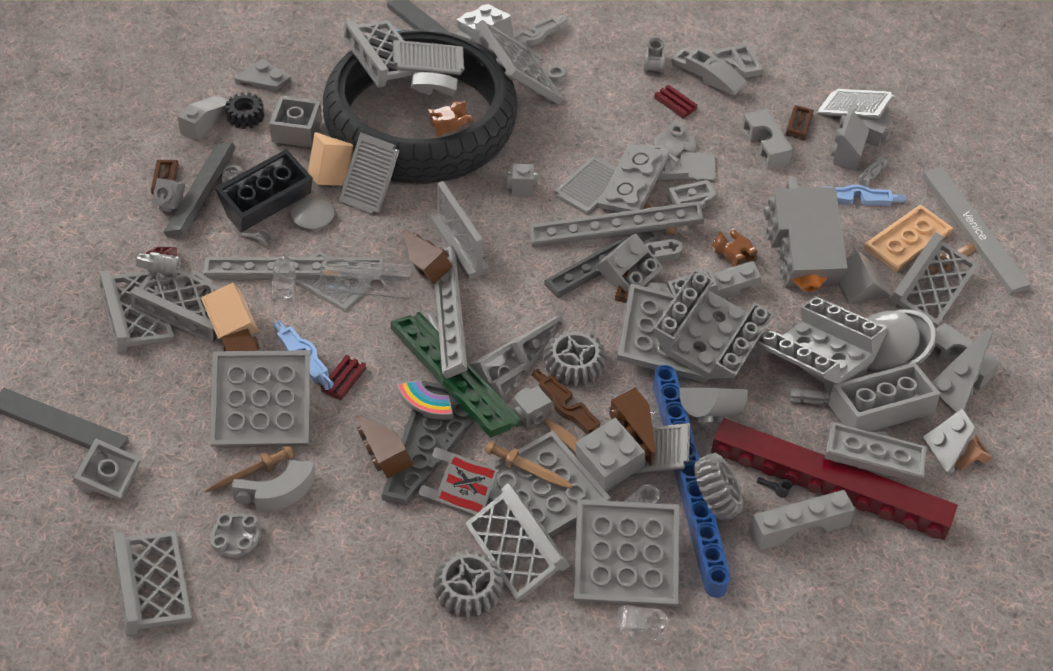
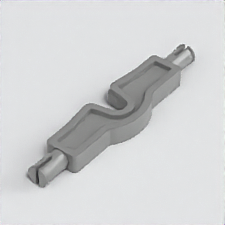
[512,14,568,47]

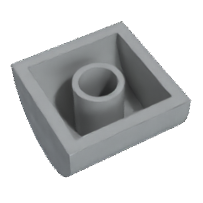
[680,388,748,422]

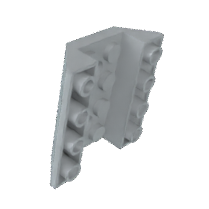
[652,269,774,379]
[755,296,887,384]

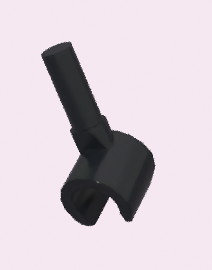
[757,477,793,498]

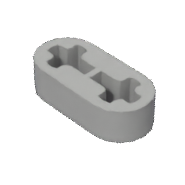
[645,239,682,263]

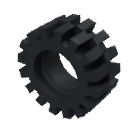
[226,92,264,129]

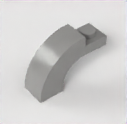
[232,460,316,512]

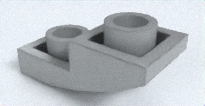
[411,72,457,97]

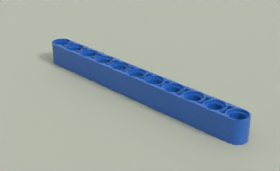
[653,365,730,598]

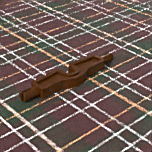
[531,368,600,435]

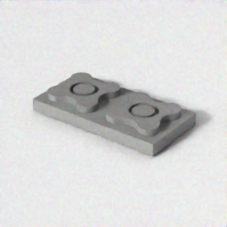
[598,144,669,212]
[825,422,927,484]

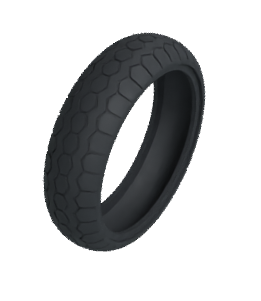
[322,29,517,184]

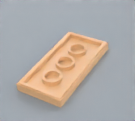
[863,204,953,273]

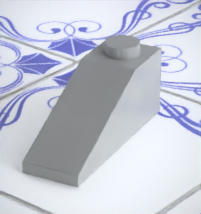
[862,90,891,148]
[177,96,228,141]

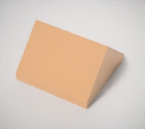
[308,133,354,186]
[201,283,259,339]

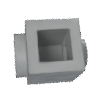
[507,164,538,197]
[152,178,185,212]
[512,386,551,427]

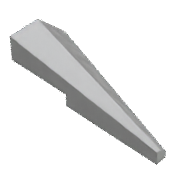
[469,315,564,402]

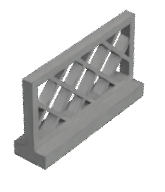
[343,20,423,87]
[431,181,489,279]
[888,232,978,328]
[130,269,220,343]
[99,270,174,354]
[465,483,571,601]
[113,531,192,636]

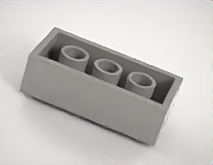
[829,362,940,432]

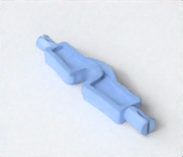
[825,185,906,206]
[273,320,334,390]

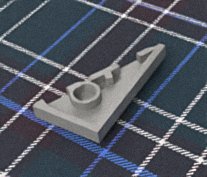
[931,328,993,413]

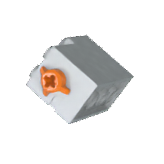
[763,187,848,292]

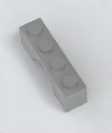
[749,490,855,551]

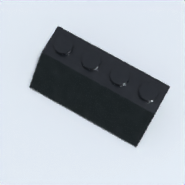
[215,149,313,233]

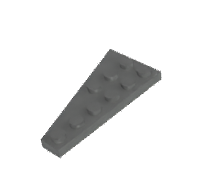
[382,381,475,505]

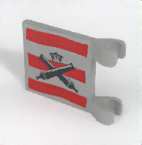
[419,448,499,515]

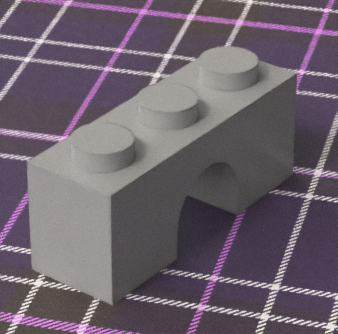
[742,109,793,169]
[930,323,1000,390]

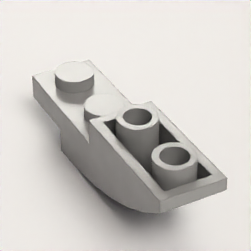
[671,47,747,95]
[668,261,762,298]

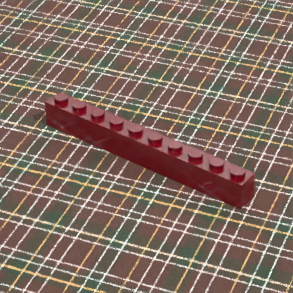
[711,418,958,540]

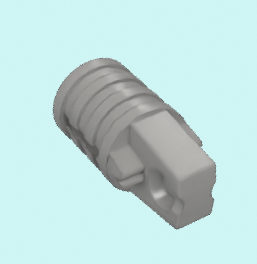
[136,252,180,277]

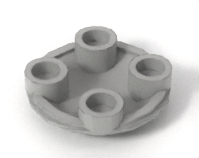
[291,198,335,232]
[210,513,261,557]

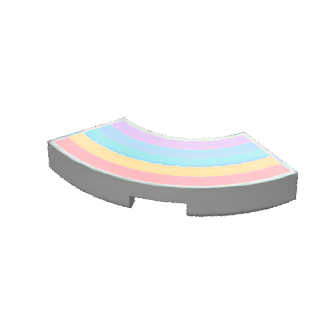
[397,380,453,420]

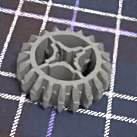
[543,329,607,387]
[694,453,744,521]
[433,550,503,618]

